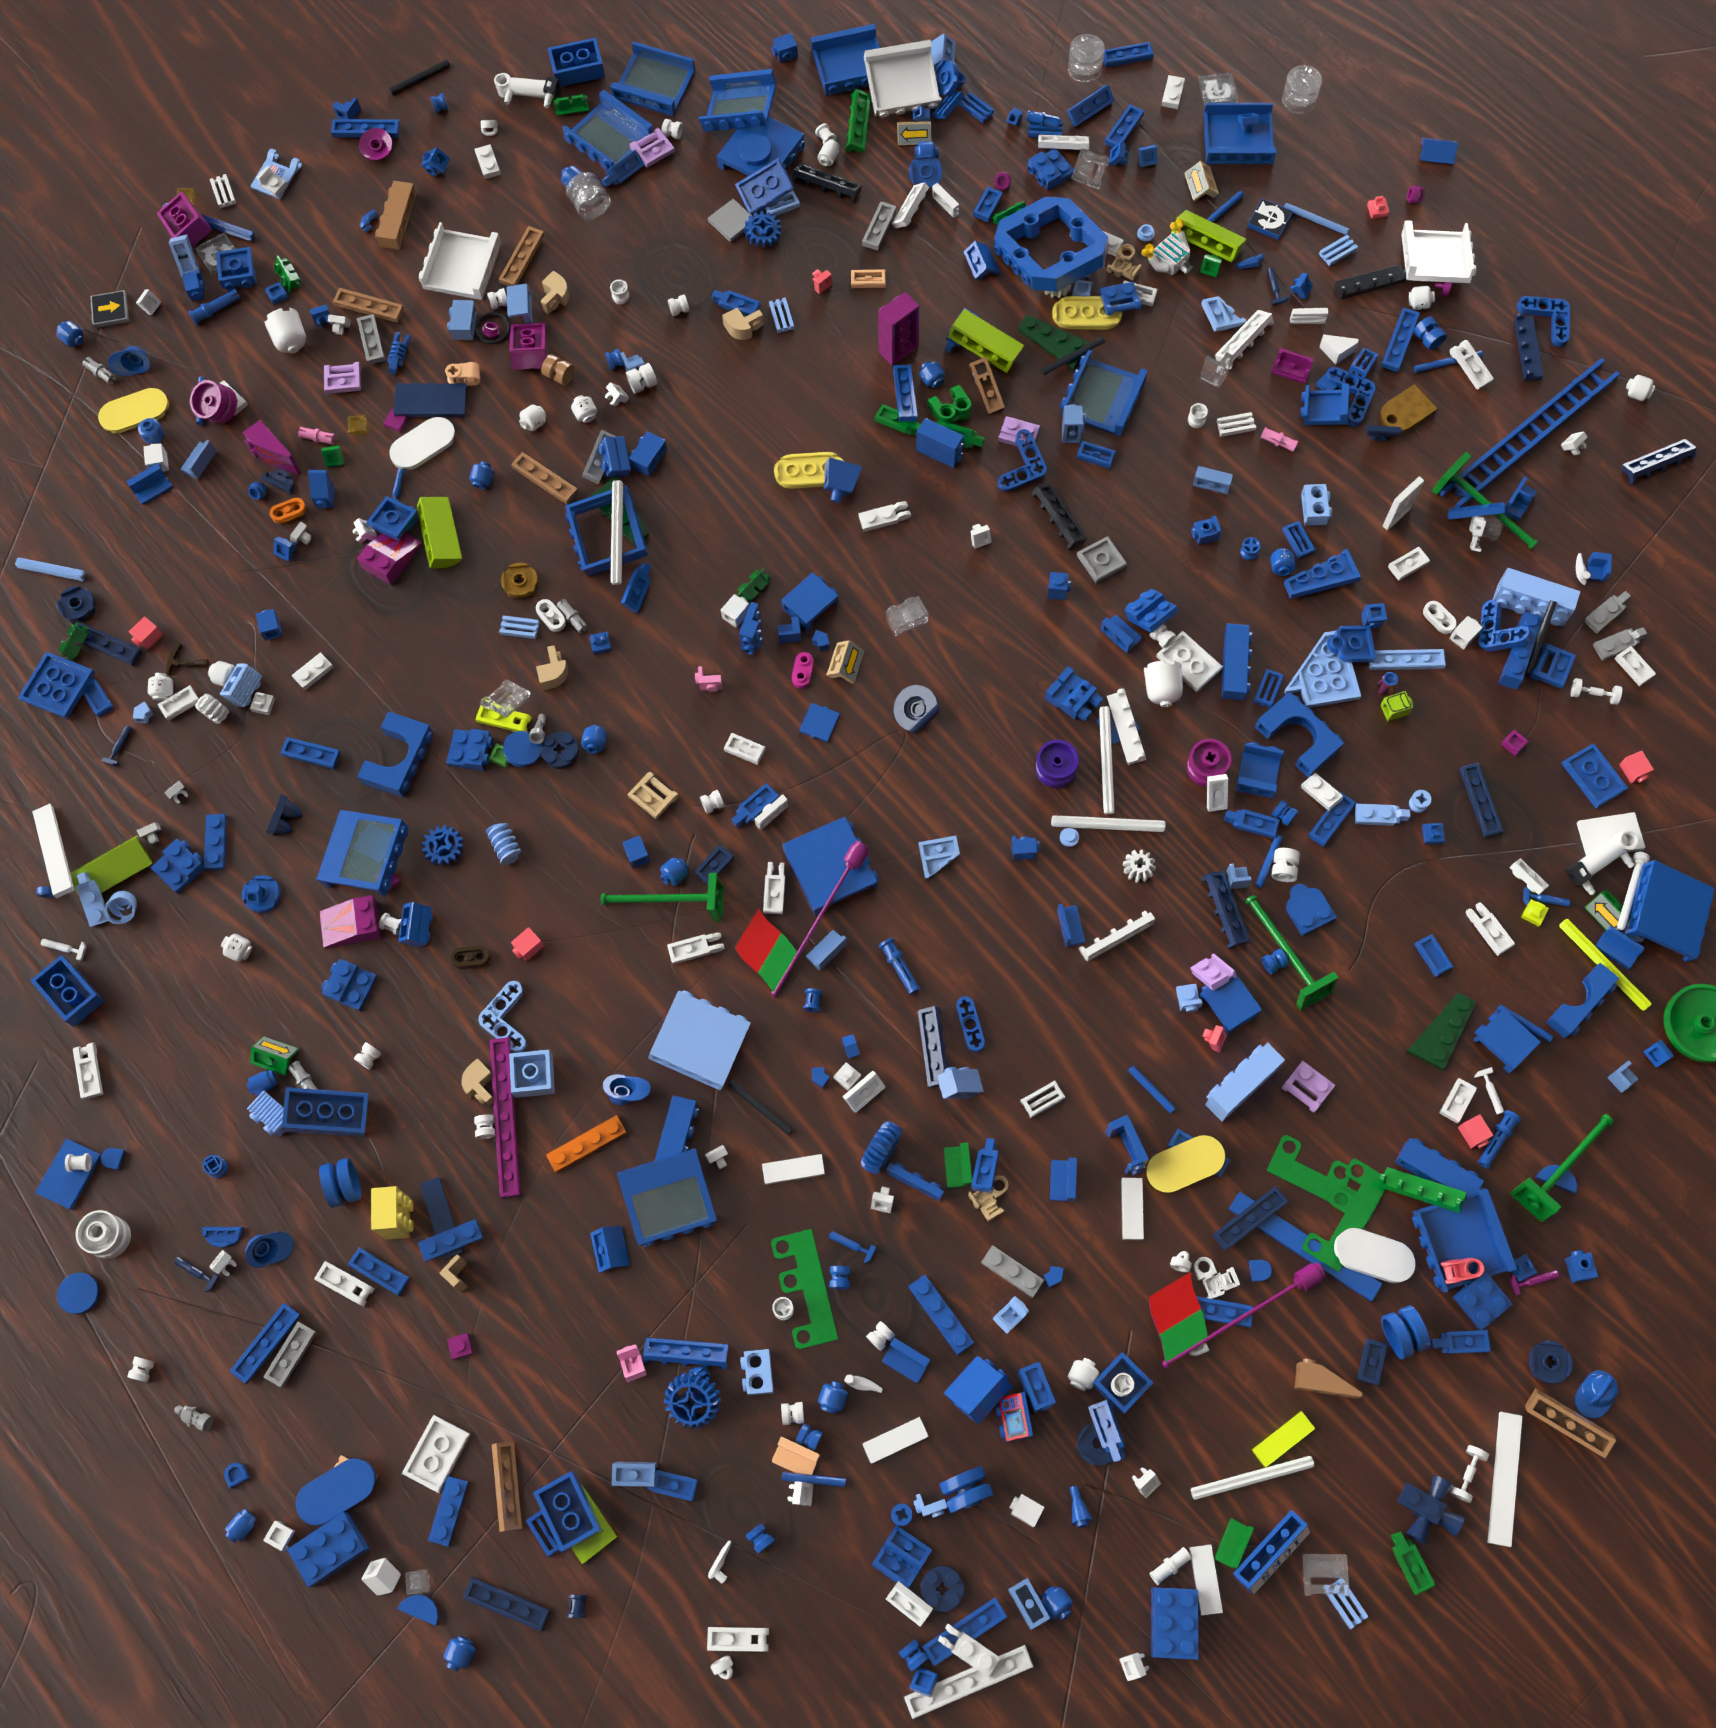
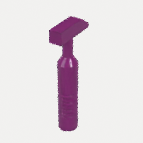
[1510,1270,1559,1295]

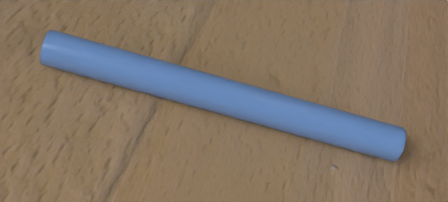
[1284,203,1349,235]

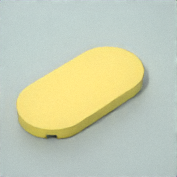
[1052,296,1122,330]
[98,388,169,433]
[774,452,844,489]
[1147,1135,1225,1193]

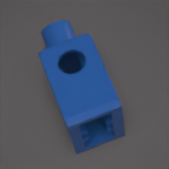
[824,457,862,503]

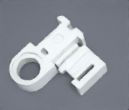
[1470,516,1486,552]
[1194,1257,1240,1299]

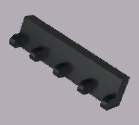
[792,163,862,203]
[1334,264,1407,299]
[1032,483,1087,550]

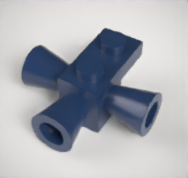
[1396,1475,1464,1545]

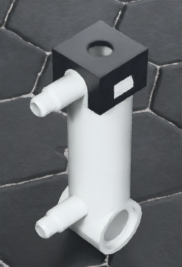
[494,73,562,108]
[1564,830,1639,895]

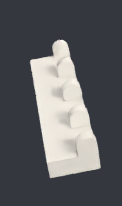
[1215,310,1274,369]
[1107,688,1146,765]
[1079,911,1155,962]

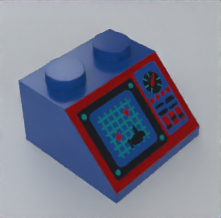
[995,1392,1033,1443]

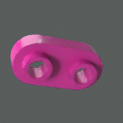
[792,652,814,689]

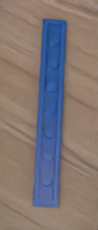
[1228,1191,1382,1302]

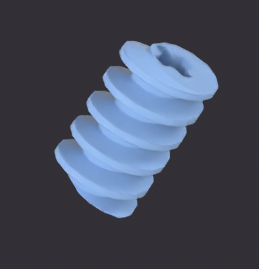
[485,823,522,865]

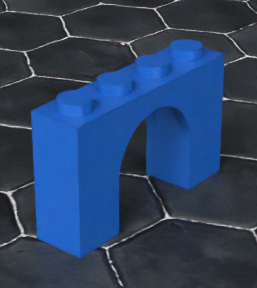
[1255,692,1344,778]
[357,711,433,798]

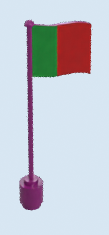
[735,841,869,997]
[1149,1262,1326,1368]

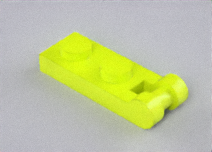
[475,703,532,732]

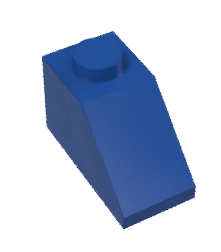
[308,470,336,509]

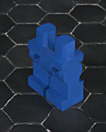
[1045,666,1103,721]

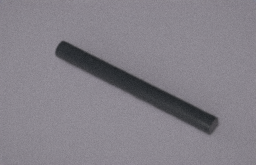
[389,59,450,94]
[1041,336,1105,375]
[1526,600,1557,674]
[728,1079,793,1135]

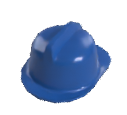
[107,346,150,376]
[603,1074,651,1106]
[245,1231,294,1268]
[1575,1370,1618,1418]

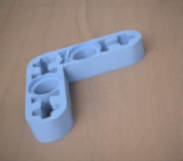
[478,981,527,1053]

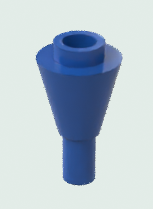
[1070,1486,1093,1528]

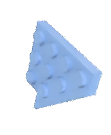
[1284,631,1361,708]

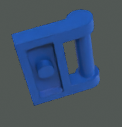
[1099,282,1142,316]
[1530,644,1576,689]

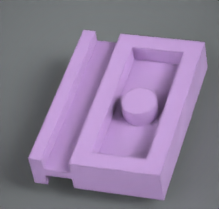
[998,416,1040,451]
[1191,954,1237,991]

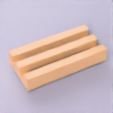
[851,270,886,288]

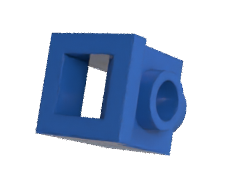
[182,270,206,301]
[1191,515,1221,545]
[1361,603,1387,629]
[1011,836,1040,861]

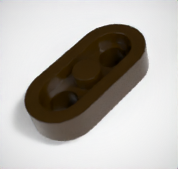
[450,946,490,969]

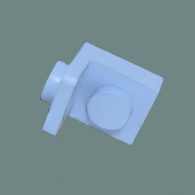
[1176,984,1202,1013]

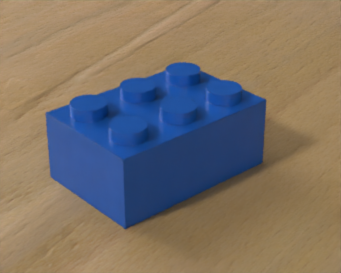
[547,38,605,87]
[30,955,105,1027]
[533,1471,603,1553]
[287,1512,370,1587]
[1151,1587,1199,1660]

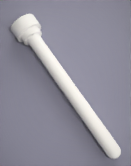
[1617,852,1650,930]

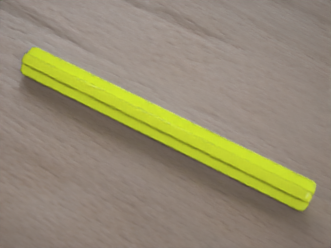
[1559,919,1651,1011]

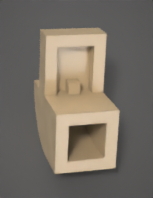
[541,271,569,314]
[722,308,764,340]
[536,645,568,690]
[462,1058,494,1107]

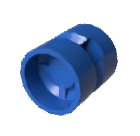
[1413,316,1447,351]

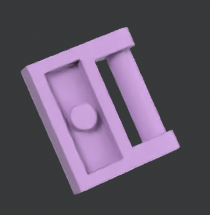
[630,128,674,167]
[324,362,361,394]
[1282,1061,1335,1113]

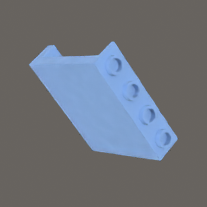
[648,990,750,1090]

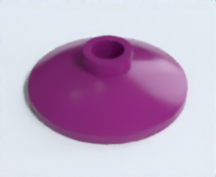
[359,128,392,161]

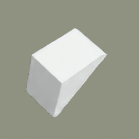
[1320,334,1359,365]

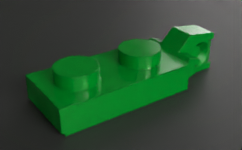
[874,404,921,436]
[937,420,985,448]
[1391,1531,1435,1595]

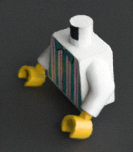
[1141,219,1193,275]

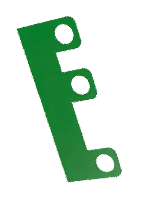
[1267,1135,1378,1222]
[1302,1159,1385,1272]
[771,1229,838,1349]

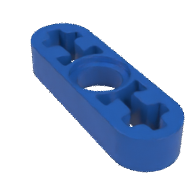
[956,996,985,1053]

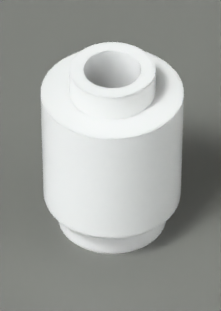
[817,140,839,166]

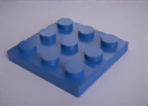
[18,652,95,719]

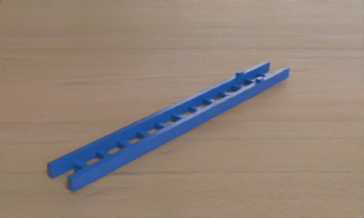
[1439,358,1620,508]

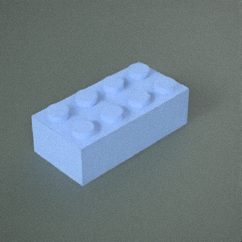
[1493,568,1580,627]
[1205,1043,1285,1122]

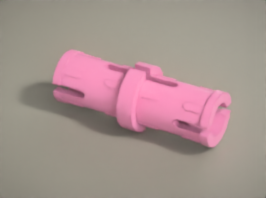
[298,426,336,445]
[1260,427,1298,452]

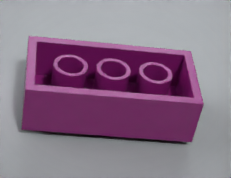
[878,292,919,366]

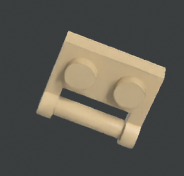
[628,772,679,819]

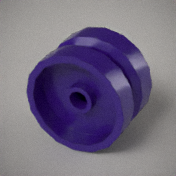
[1036,740,1079,788]

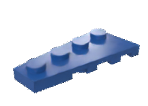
[1284,549,1361,599]

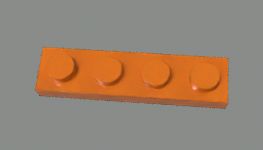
[546,1115,627,1173]

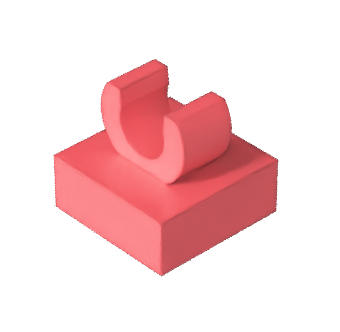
[1367,196,1390,219]
[812,269,832,294]
[1203,1025,1227,1052]

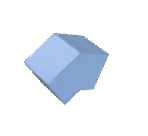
[133,702,154,723]

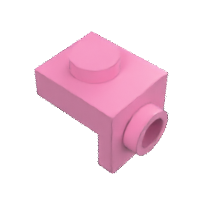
[695,666,722,692]
[617,1344,647,1382]

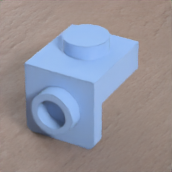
[993,1296,1029,1334]
[913,1494,947,1518]

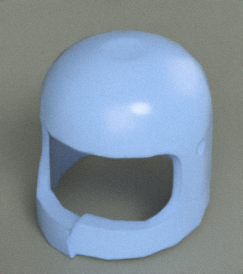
[104,891,137,924]

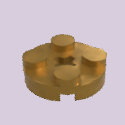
[501,563,538,598]

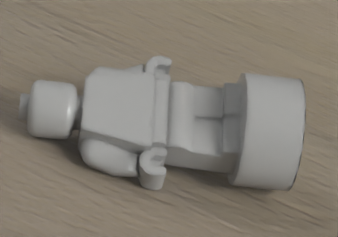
[529,714,546,744]
[174,1405,214,1432]

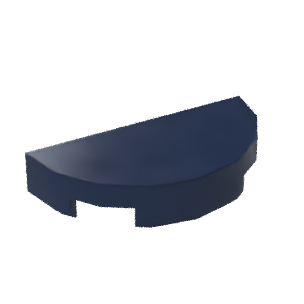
[1366,425,1402,441]
[260,469,294,495]

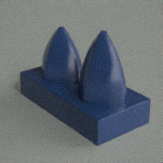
[266,794,302,835]

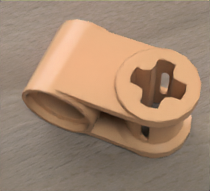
[445,362,480,386]

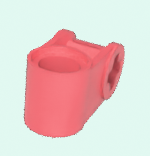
[1440,1257,1484,1284]

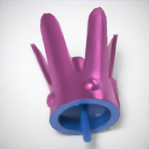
[1377,672,1398,696]

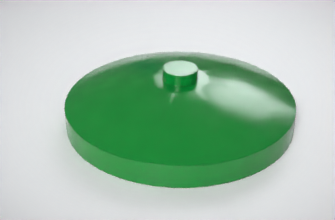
[1664,984,1716,1063]

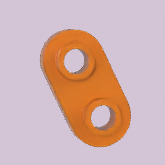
[270,498,306,524]

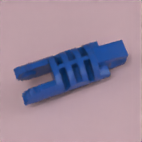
[387,332,411,375]

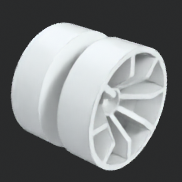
[76,1210,131,1259]

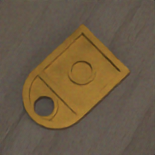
[1379,384,1438,433]

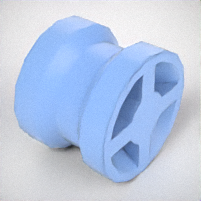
[1409,790,1431,813]

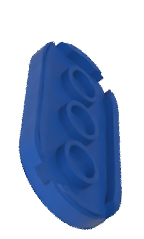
[296,1458,376,1525]

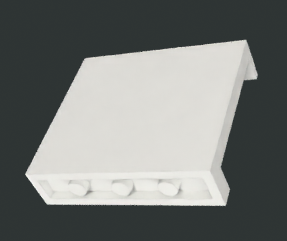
[864,40,942,117]
[1401,221,1476,283]
[419,222,501,300]

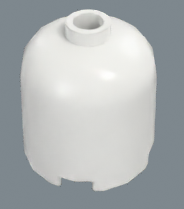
[264,308,306,353]
[1144,661,1183,707]

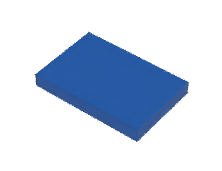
[735,158,794,215]
[1561,743,1629,809]
[35,1139,101,1210]

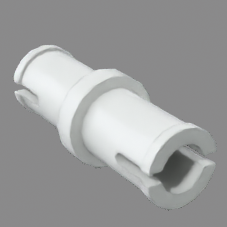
[1149,1547,1192,1585]

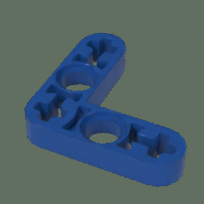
[1516,296,1570,347]
[1326,367,1376,427]
[997,429,1047,492]
[1479,600,1533,652]

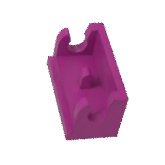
[1271,348,1314,384]

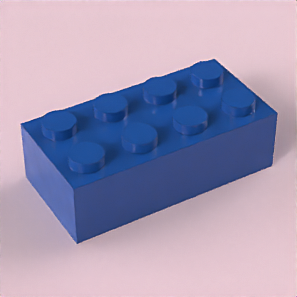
[281,1087,369,1137]

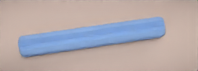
[15,558,86,581]

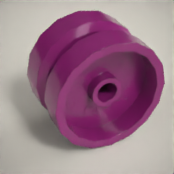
[190,380,237,424]
[1186,739,1232,787]

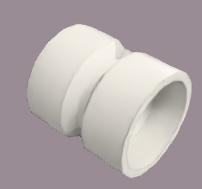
[626,363,658,394]
[1272,848,1300,882]

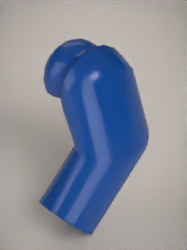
[360,209,379,232]

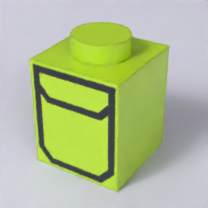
[1380,691,1413,721]

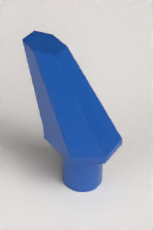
[1236,254,1264,269]

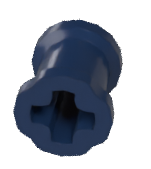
[566,1595,587,1618]

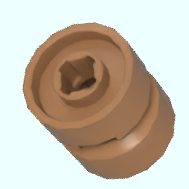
[541,354,575,386]

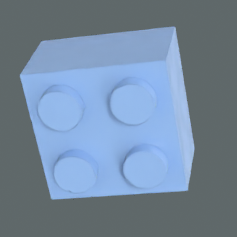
[509,1050,555,1098]

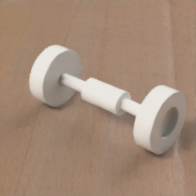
[1571,678,1622,705]
[1450,1445,1489,1503]

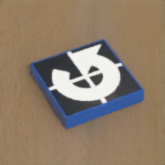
[1247,198,1293,240]

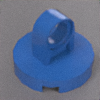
[935,60,966,96]

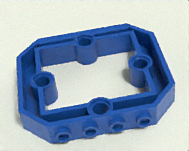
[994,197,1108,292]

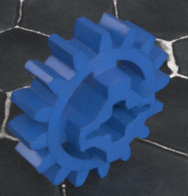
[744,211,781,248]
[422,825,464,866]

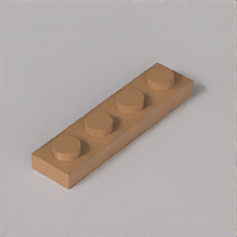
[499,226,545,286]
[333,288,404,323]
[511,452,578,504]
[492,1442,522,1532]

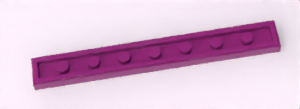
[490,1037,521,1198]

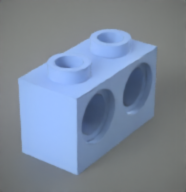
[169,235,199,277]
[1301,484,1332,526]
[741,1349,774,1396]

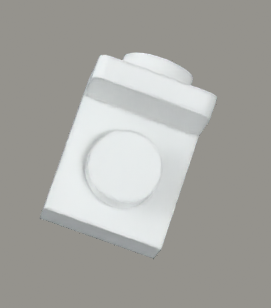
[257,166,287,197]

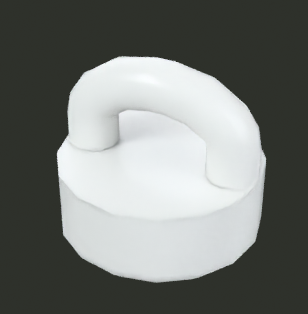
[481,120,498,136]
[1170,1251,1192,1272]
[711,1656,733,1679]

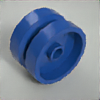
[319,1157,361,1208]
[1381,1305,1431,1360]
[939,1466,994,1513]

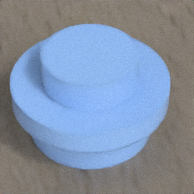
[1137,224,1155,242]
[1060,828,1079,847]

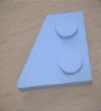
[1201,296,1246,332]
[918,836,960,879]

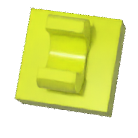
[1521,899,1549,927]

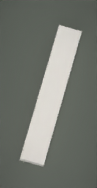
[32,804,74,898]
[1488,1412,1522,1547]
[904,1645,1034,1719]

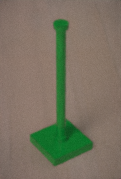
[1431,452,1538,550]
[601,873,724,922]
[1245,895,1338,1011]
[1510,1114,1614,1223]

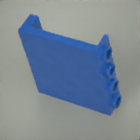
[811,24,880,96]
[1203,103,1276,164]
[717,109,805,176]
[782,817,879,916]
[1625,860,1715,962]
[1412,1188,1517,1293]

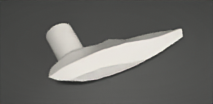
[1576,553,1590,585]
[844,1375,883,1393]
[708,1541,731,1584]

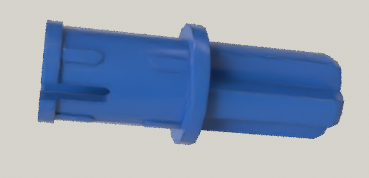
[1026,110,1060,128]

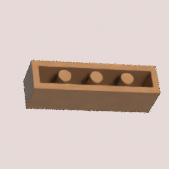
[375,181,417,250]
[1525,1388,1616,1458]

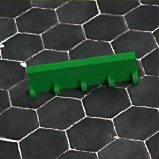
[845,89,871,153]
[1380,1167,1467,1213]

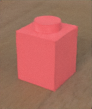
[129,616,163,650]
[1619,751,1654,784]
[511,927,544,962]
[1458,1115,1493,1149]

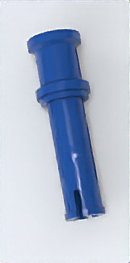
[188,289,241,325]
[879,937,920,995]
[1477,1110,1522,1169]

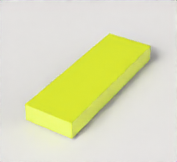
[1252,1411,1315,1468]

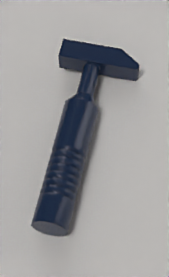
[1267,268,1288,306]
[102,725,133,766]
[174,1257,220,1292]

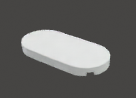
[389,417,455,470]
[1334,1228,1415,1283]

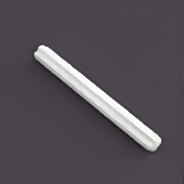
[611,480,623,585]
[1099,706,1114,814]
[1051,815,1166,832]
[1191,1456,1314,1500]

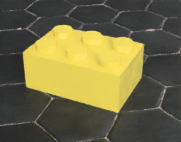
[371,1186,413,1240]

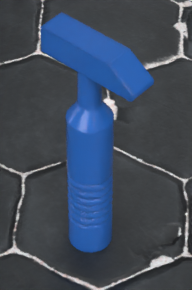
[392,468,405,499]
[1523,887,1570,907]
[829,1231,876,1263]

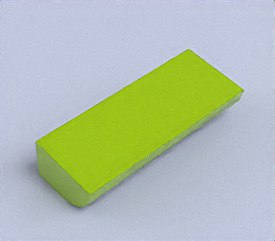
[1171,210,1247,262]
[947,309,1024,373]
[417,497,462,569]
[70,836,152,894]

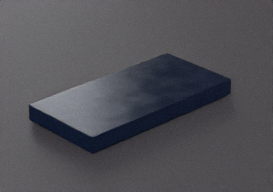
[394,383,467,417]

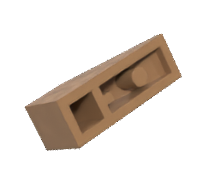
[969,357,1005,414]
[1295,1359,1362,1399]

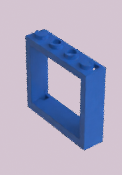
[565,485,649,576]

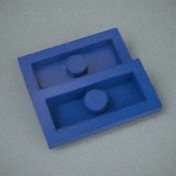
[871,1525,932,1588]

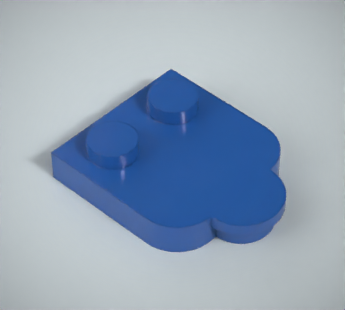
[1327,626,1377,662]
[1286,884,1337,936]

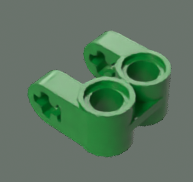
[927,385,971,424]

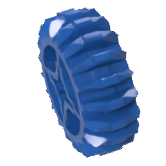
[861,1121,902,1174]
[664,1371,721,1430]

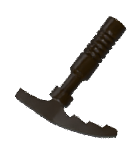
[165,643,209,675]

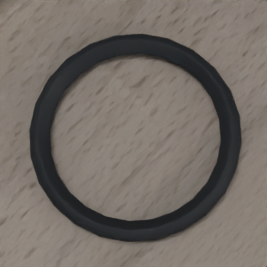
[475,312,511,344]

